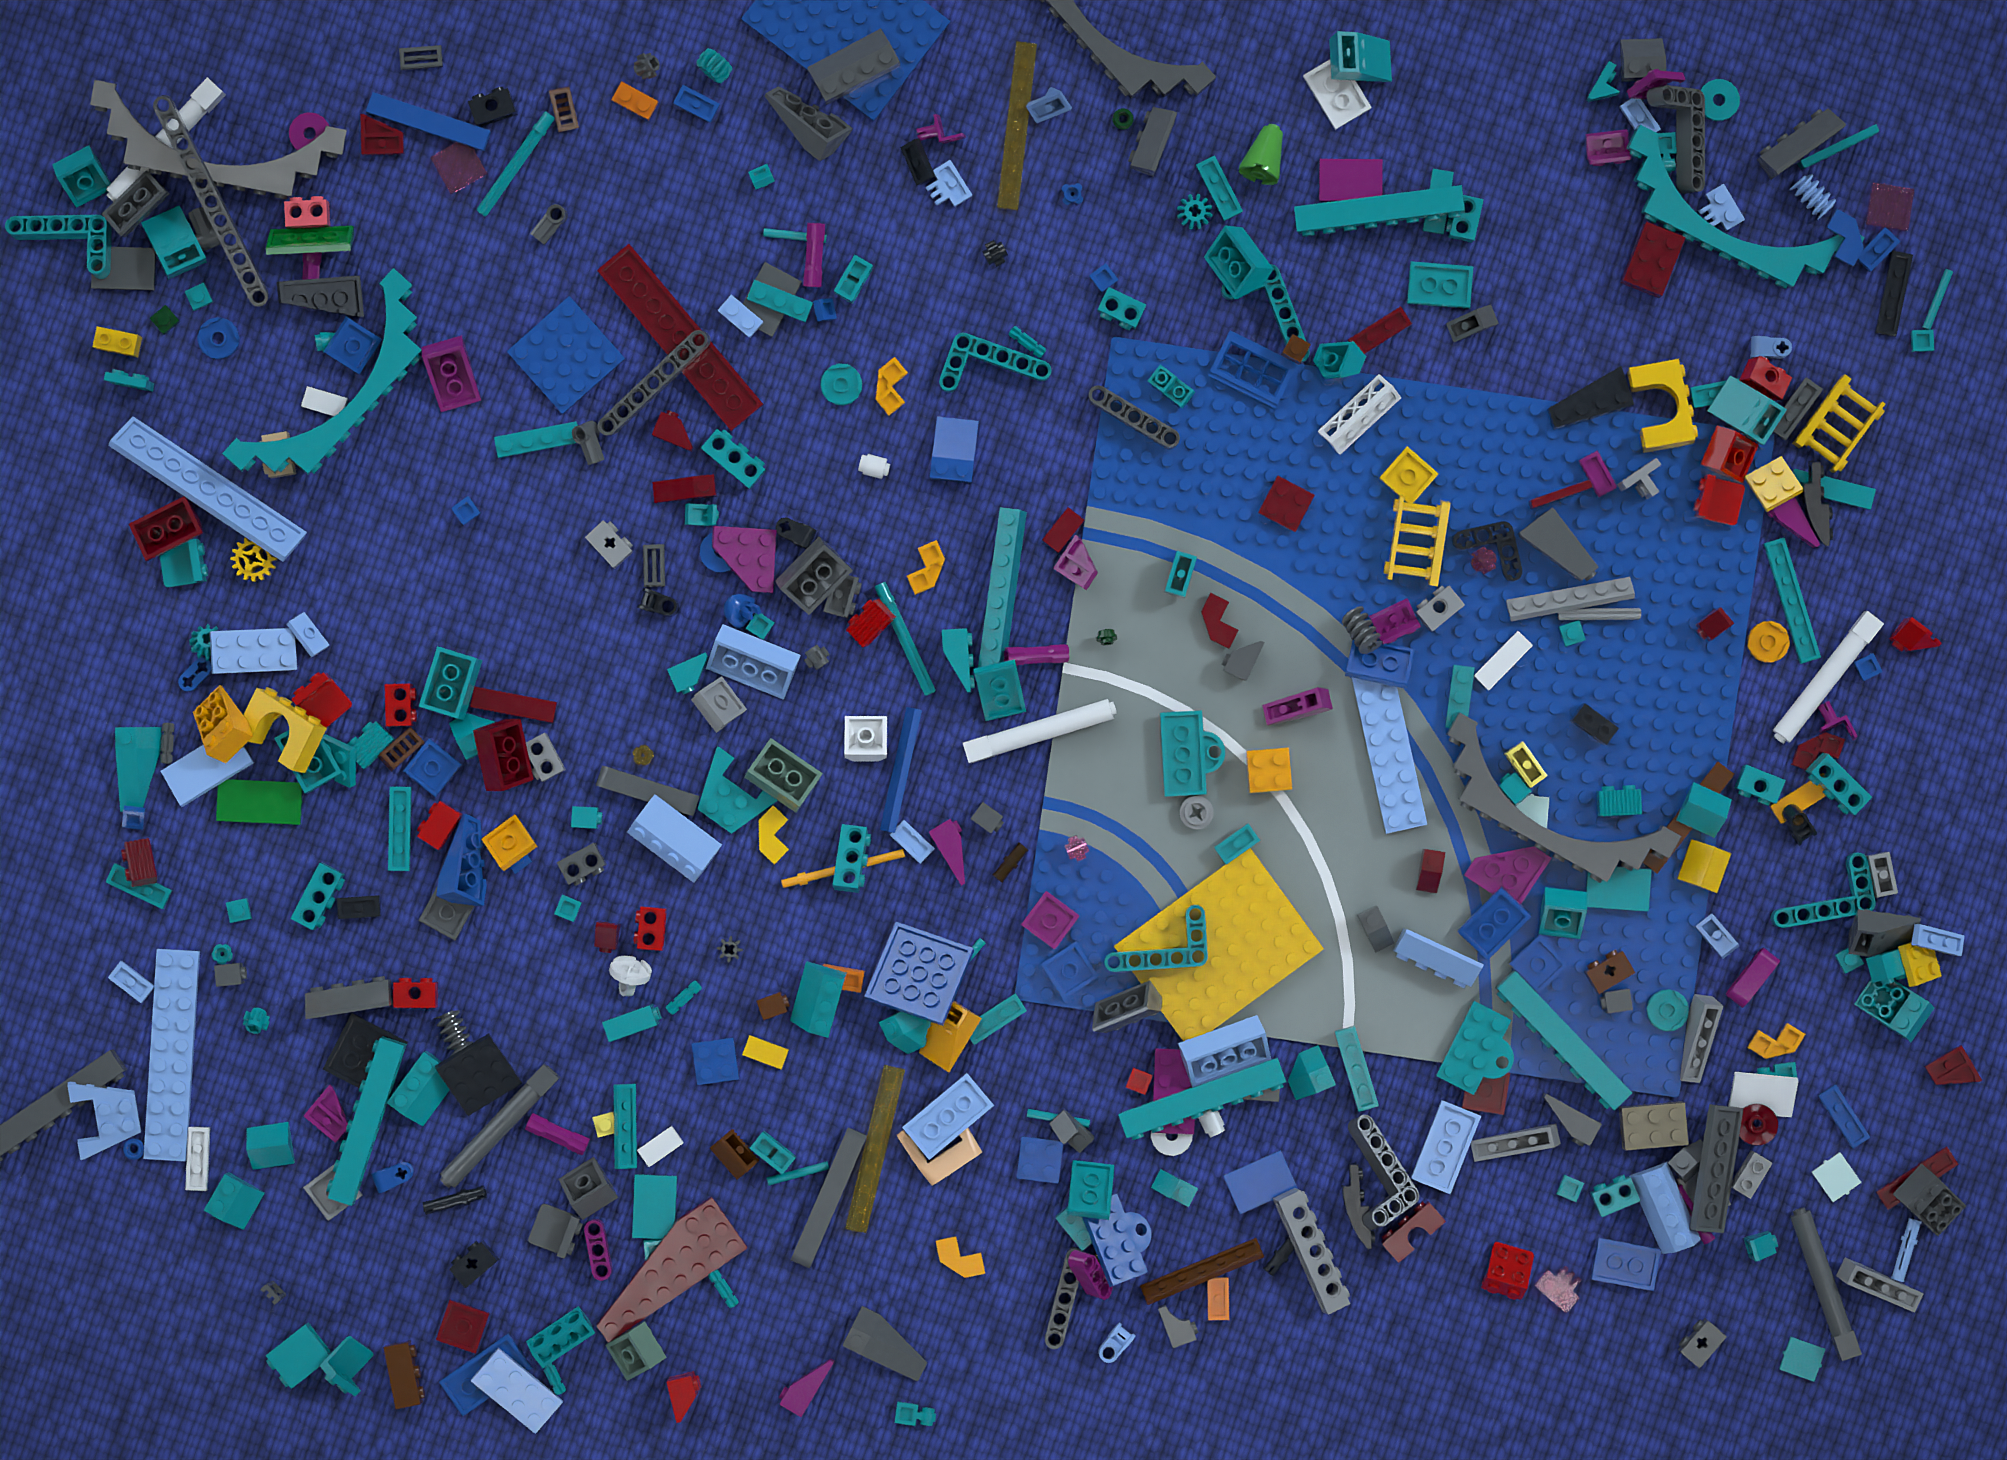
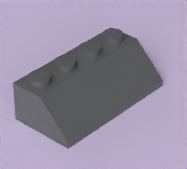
[807,28,901,105]
[1757,108,1847,180]
[305,976,393,1019]

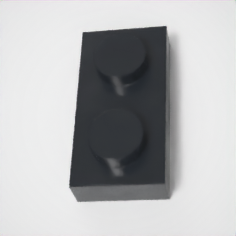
[900,138,936,186]
[337,895,381,919]

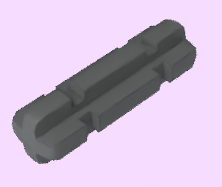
[160,723,174,764]

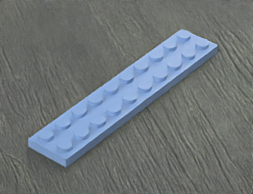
[108,417,307,562]
[143,949,200,1161]

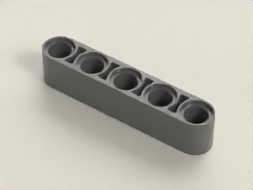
[1088,385,1180,449]
[596,765,700,816]
[1045,1247,1083,1349]

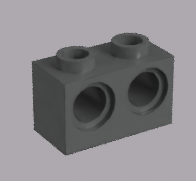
[556,843,607,886]

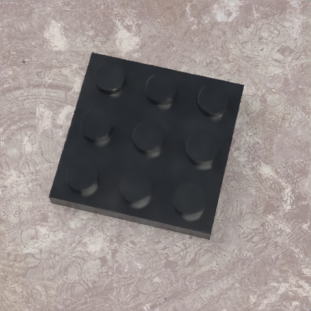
[323,1013,408,1088]
[435,1033,522,1116]

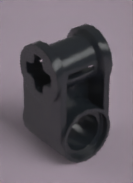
[776,517,817,549]
[637,588,679,617]
[1782,804,1817,846]

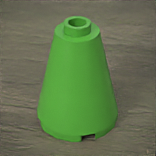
[1239,124,1283,185]

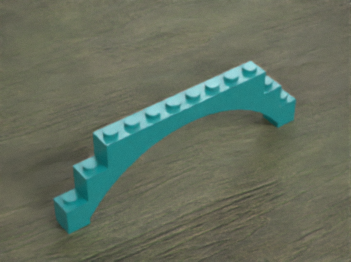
[1626,124,1865,289]
[222,268,422,475]

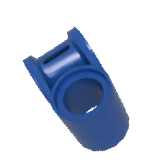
[371,1162,414,1193]

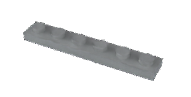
[1506,577,1635,621]

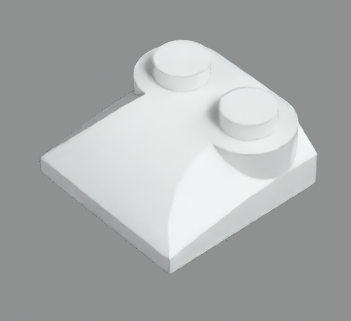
[844,716,887,761]

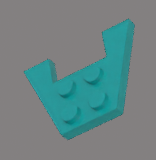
[698,746,778,834]

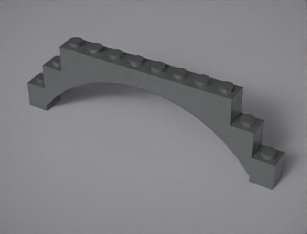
[1039,0,1216,99]
[90,80,347,199]
[1446,712,1681,883]

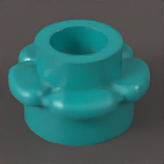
[212,944,233,965]

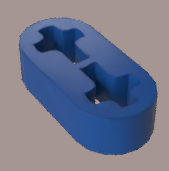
[178,658,212,692]

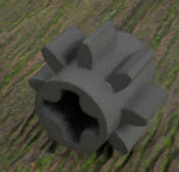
[634,53,660,79]
[804,644,830,670]
[717,936,743,962]

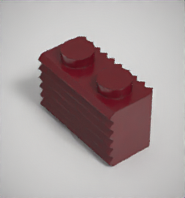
[121,838,157,887]

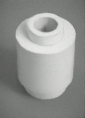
[858,454,890,479]
[1198,1109,1225,1137]

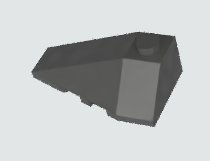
[765,86,853,161]
[842,1305,928,1381]

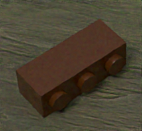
[383,1340,425,1409]

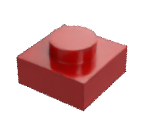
[1125,1067,1153,1095]

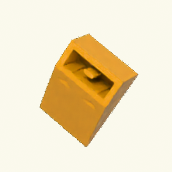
[193,685,253,763]
[919,1001,982,1072]

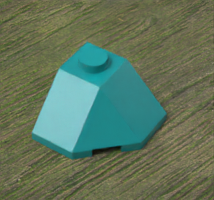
[1313,341,1366,379]
[449,713,495,760]
[879,1011,931,1054]
[1288,1045,1336,1100]

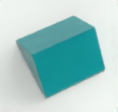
[1676,782,1732,838]
[246,1122,295,1170]

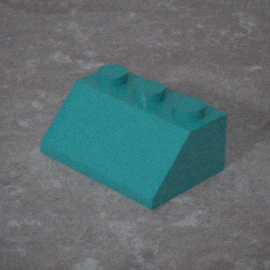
[1204,225,1274,299]
[274,730,342,793]
[790,961,847,1038]
[387,1051,450,1126]

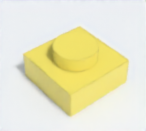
[592,1112,614,1138]

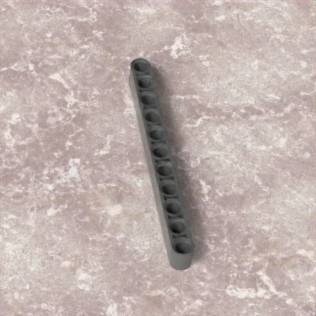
[153,95,269,307]

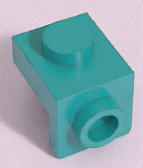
[685,504,719,526]

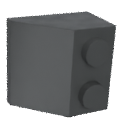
[1620,38,1666,82]
[559,1157,618,1220]

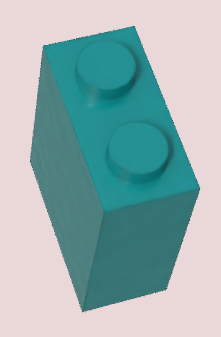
[602,1004,662,1042]
[266,1322,332,1389]

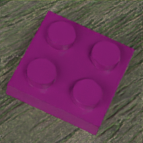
[1021,891,1080,949]

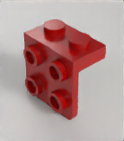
[1693,474,1745,526]
[291,672,352,728]
[1481,1242,1534,1300]

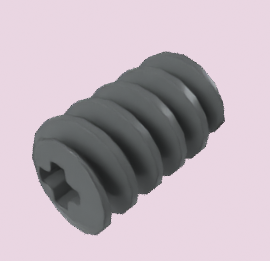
[1342,606,1382,654]
[434,1010,473,1056]

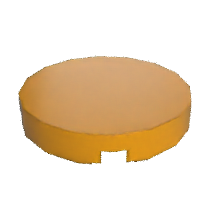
[1747,621,1790,663]

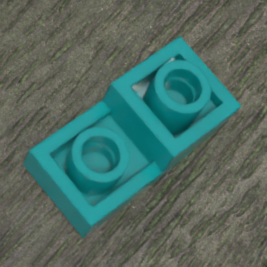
[1148,365,1195,409]

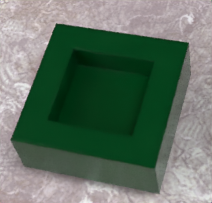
[150,305,180,335]

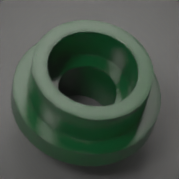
[1113,108,1133,130]
[1096,629,1117,645]

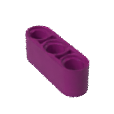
[1726,947,1780,1008]
[584,1219,612,1281]
[1068,1250,1112,1300]

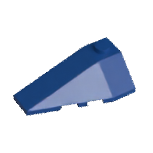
[436,814,487,906]

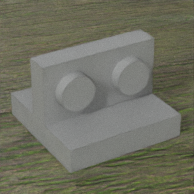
[1617,458,1661,499]
[691,676,747,733]

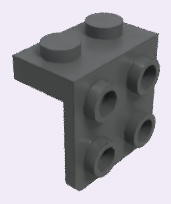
[528,1203,583,1259]

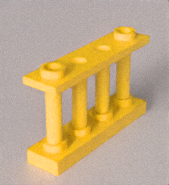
[1792,374,1885,473]
[1384,494,1451,586]

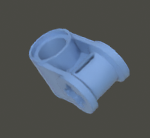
[1750,336,1792,359]

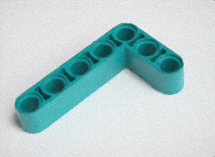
[5,215,112,279]
[1221,264,1310,363]
[939,333,1051,393]
[1771,853,1876,928]
[1104,905,1208,972]

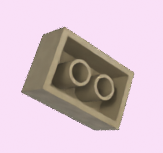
[1619,1101,1689,1150]

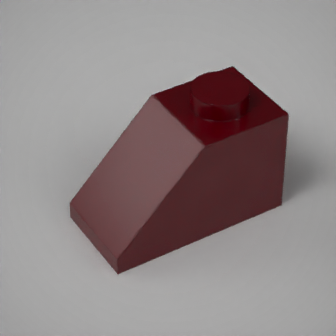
[652,410,693,452]
[1696,607,1734,641]
[1416,849,1446,893]
[594,921,621,953]

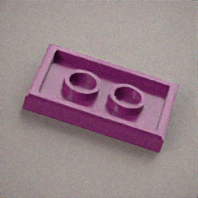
[1319,159,1383,202]

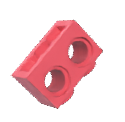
[284,196,330,229]

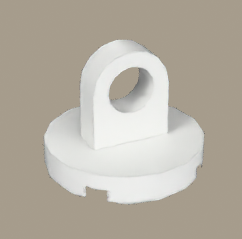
[609,956,652,996]

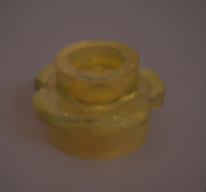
[633,745,654,765]

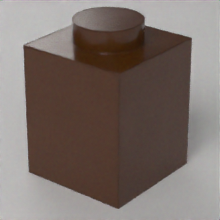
[1281,334,1311,365]
[756,991,790,1020]

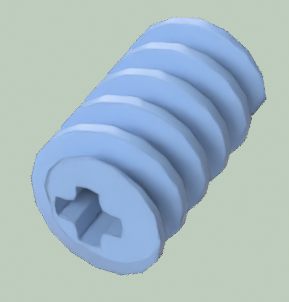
[1790,174,1836,220]

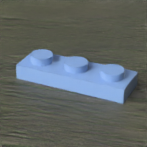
[1911,924,1964,956]

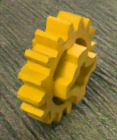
[230,537,277,582]

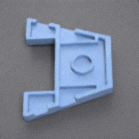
[67,1082,141,1160]

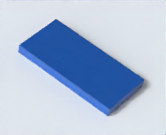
[439,1333,533,1416]

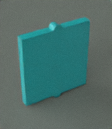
[1779,1336,1826,1382]

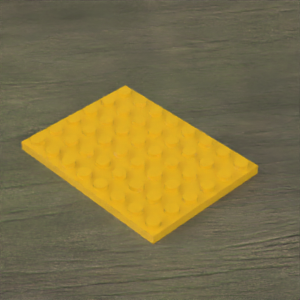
[1114,848,1324,1041]

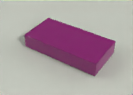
[1579,450,1617,498]

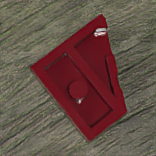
[360,114,404,155]
[1924,1045,1982,1085]

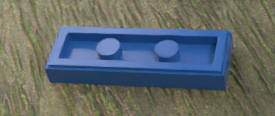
[1817,1084,1870,1149]

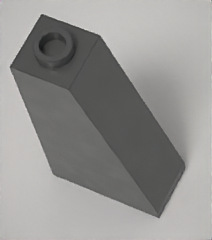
[1518,507,1599,581]

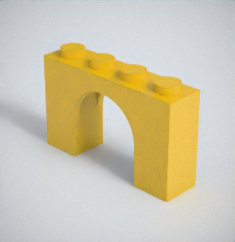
[1627,359,1698,453]
[243,687,327,773]

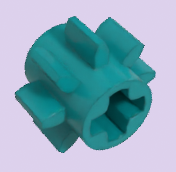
[243,1008,270,1034]

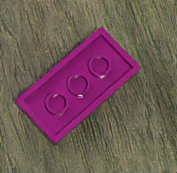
[1153,1048,1195,1135]

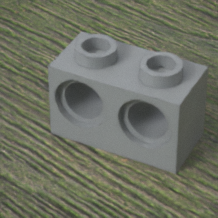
[526,733,566,782]

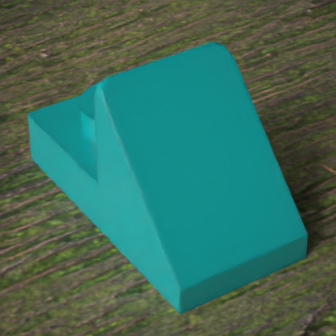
[1586,61,1620,102]
[1151,1169,1198,1207]

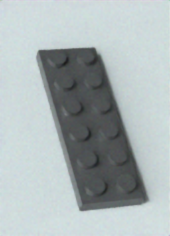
[1690,1104,1743,1233]

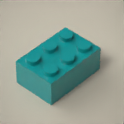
[419,646,483,720]

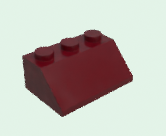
[129,496,203,561]

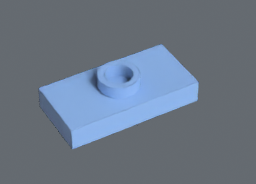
[287,612,329,657]
[890,820,935,864]

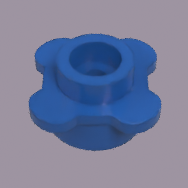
[1062,183,1083,205]

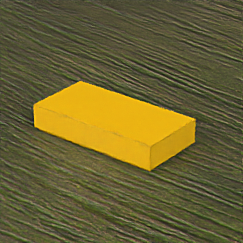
[742,1035,789,1070]

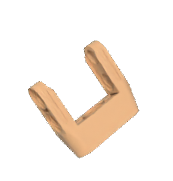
[897,1128,982,1186]

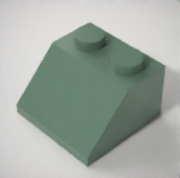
[605,1322,667,1381]

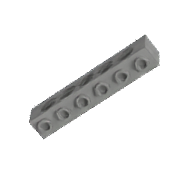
[1273,1188,1350,1315]

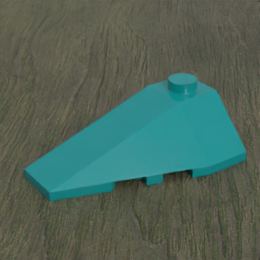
[115,727,162,812]

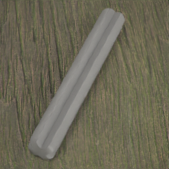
[1558,608,1641,620]

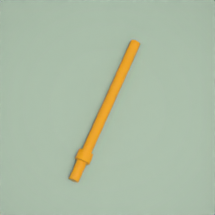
[781,849,905,888]

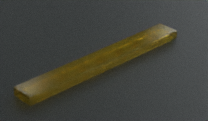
[997,41,1037,211]
[845,1065,905,1233]

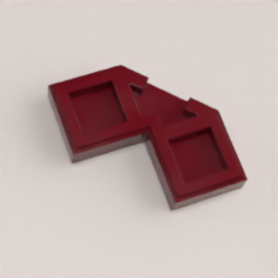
[1201,593,1239,649]
[1791,732,1845,770]

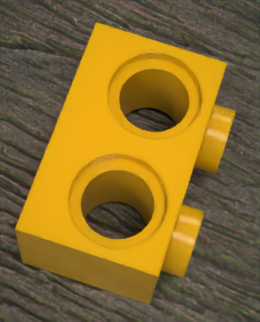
[92,326,142,358]

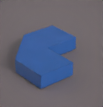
[1826,209,1864,267]

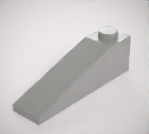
[1680,994,1723,1083]
[1471,1123,1561,1162]
[1836,1257,1923,1313]

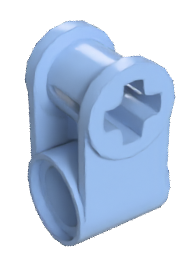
[1098,1322,1136,1363]

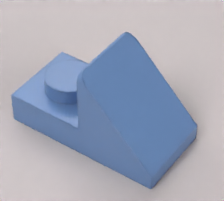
[1026,87,1072,123]
[1696,914,1739,959]

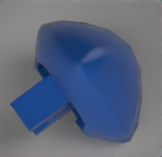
[723,594,761,629]

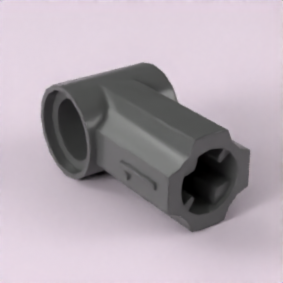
[530,204,568,245]
[188,207,221,252]
[572,421,605,465]

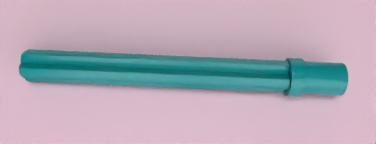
[477,111,555,216]
[874,582,936,696]

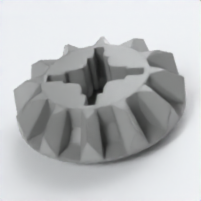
[1180,796,1213,829]

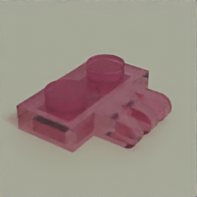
[1534,1265,1581,1313]

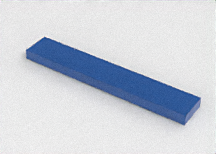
[366,92,491,151]
[880,707,922,833]

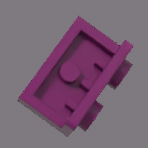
[1585,129,1631,166]
[1369,598,1421,644]

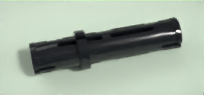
[423,1185,487,1215]
[1263,1226,1309,1277]

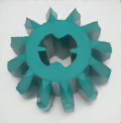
[696,48,732,83]
[1177,194,1212,230]
[189,624,218,661]

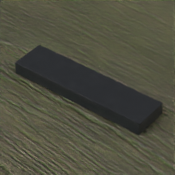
[1875,251,1913,337]

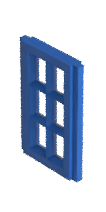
[1208,330,1297,409]

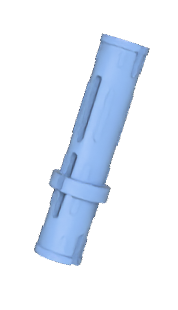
[1891,1218,1922,1282]

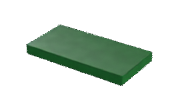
[266,225,355,255]
[216,779,303,825]

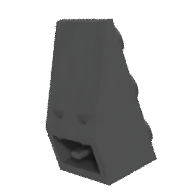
[1849,909,1921,957]
[1893,1164,1966,1236]

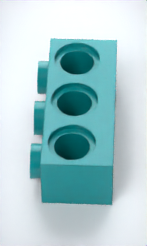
[701,429,766,489]
[1805,752,1872,815]
[833,824,871,893]
[290,862,345,930]
[526,1306,595,1368]

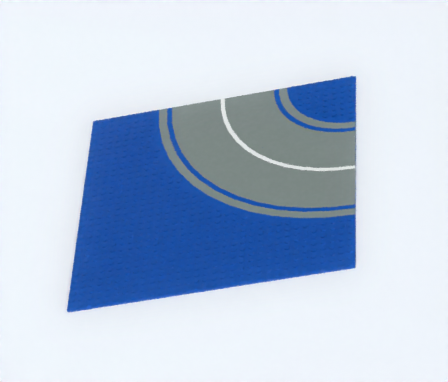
[1015,337,1774,1097]

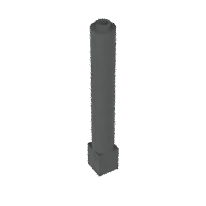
[440,1063,561,1188]
[1790,1207,1862,1361]

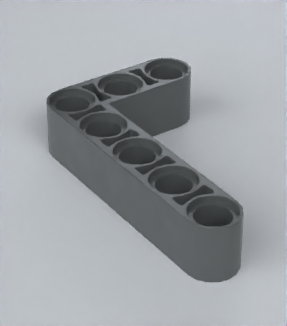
[1647,85,1705,194]
[1348,1115,1419,1230]

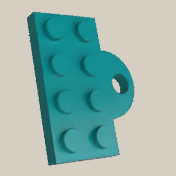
[1160,710,1225,797]
[1436,1001,1514,1095]

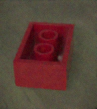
[1620,222,1686,298]
[473,719,534,791]

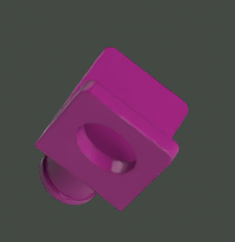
[916,114,966,144]
[1817,701,1858,741]

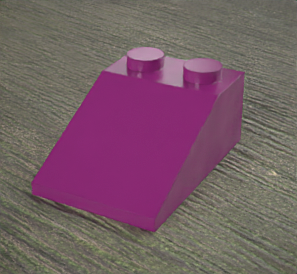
[421,335,481,412]

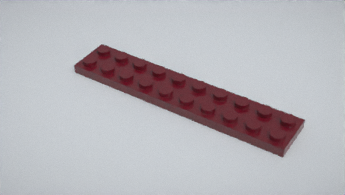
[597,244,764,432]

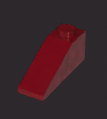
[652,474,717,503]

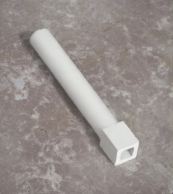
[106,77,226,202]
[1773,611,1884,744]
[963,699,1117,763]

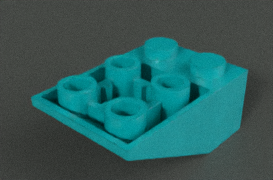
[1329,31,1392,82]
[141,206,207,280]
[1707,376,1787,445]
[942,628,975,693]
[1854,979,1934,1042]

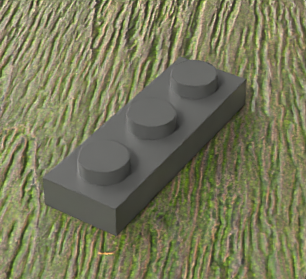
[1773,377,1823,441]

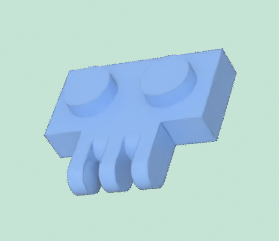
[926,160,972,207]
[1698,184,1745,231]

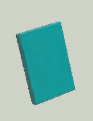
[1407,261,1473,309]
[974,659,1026,721]
[1586,867,1651,911]
[1067,1160,1114,1220]
[632,1174,677,1239]

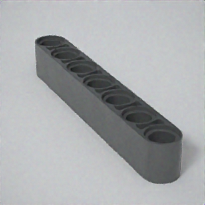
[598,330,711,435]
[791,1127,867,1269]

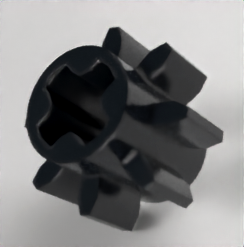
[982,240,1008,267]

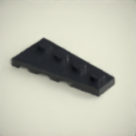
[277,275,364,318]
[1547,366,1634,430]

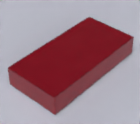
[1042,507,1084,553]

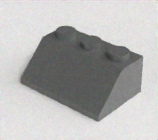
[1128,107,1177,177]
[102,170,170,238]
[775,536,853,615]
[1092,980,1162,1033]

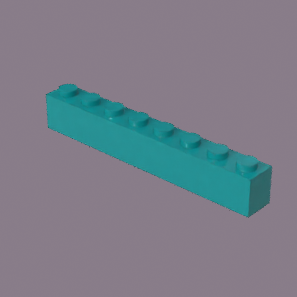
[1294,185,1465,237]
[978,507,1027,668]
[1495,970,1632,1110]
[326,1036,407,1206]
[1118,1057,1286,1140]

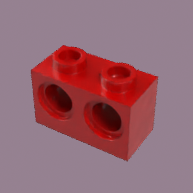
[385,683,417,727]
[634,906,667,951]

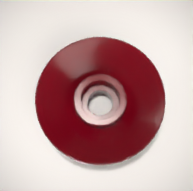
[1739,1104,1778,1145]

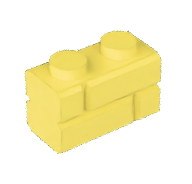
[1504,741,1547,788]

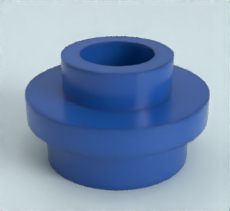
[123,1139,144,1160]

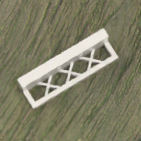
[1318,374,1401,455]

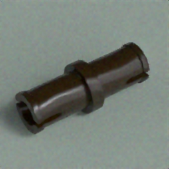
[992,842,1029,883]

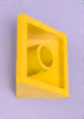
[1677,839,1731,893]

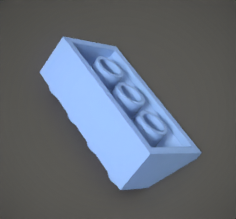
[706,624,801,699]
[627,794,722,883]
[1393,928,1484,989]
[1178,1015,1271,1087]
[1629,1162,1700,1254]

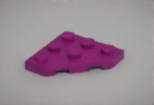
[712,526,776,593]
[1464,846,1552,904]

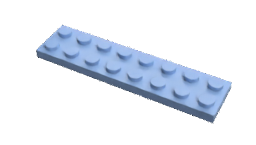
[1351,677,1427,834]

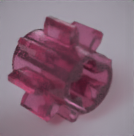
[1471,547,1497,575]
[1064,835,1089,862]

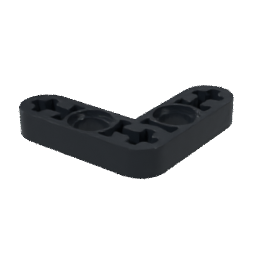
[1452,521,1522,581]

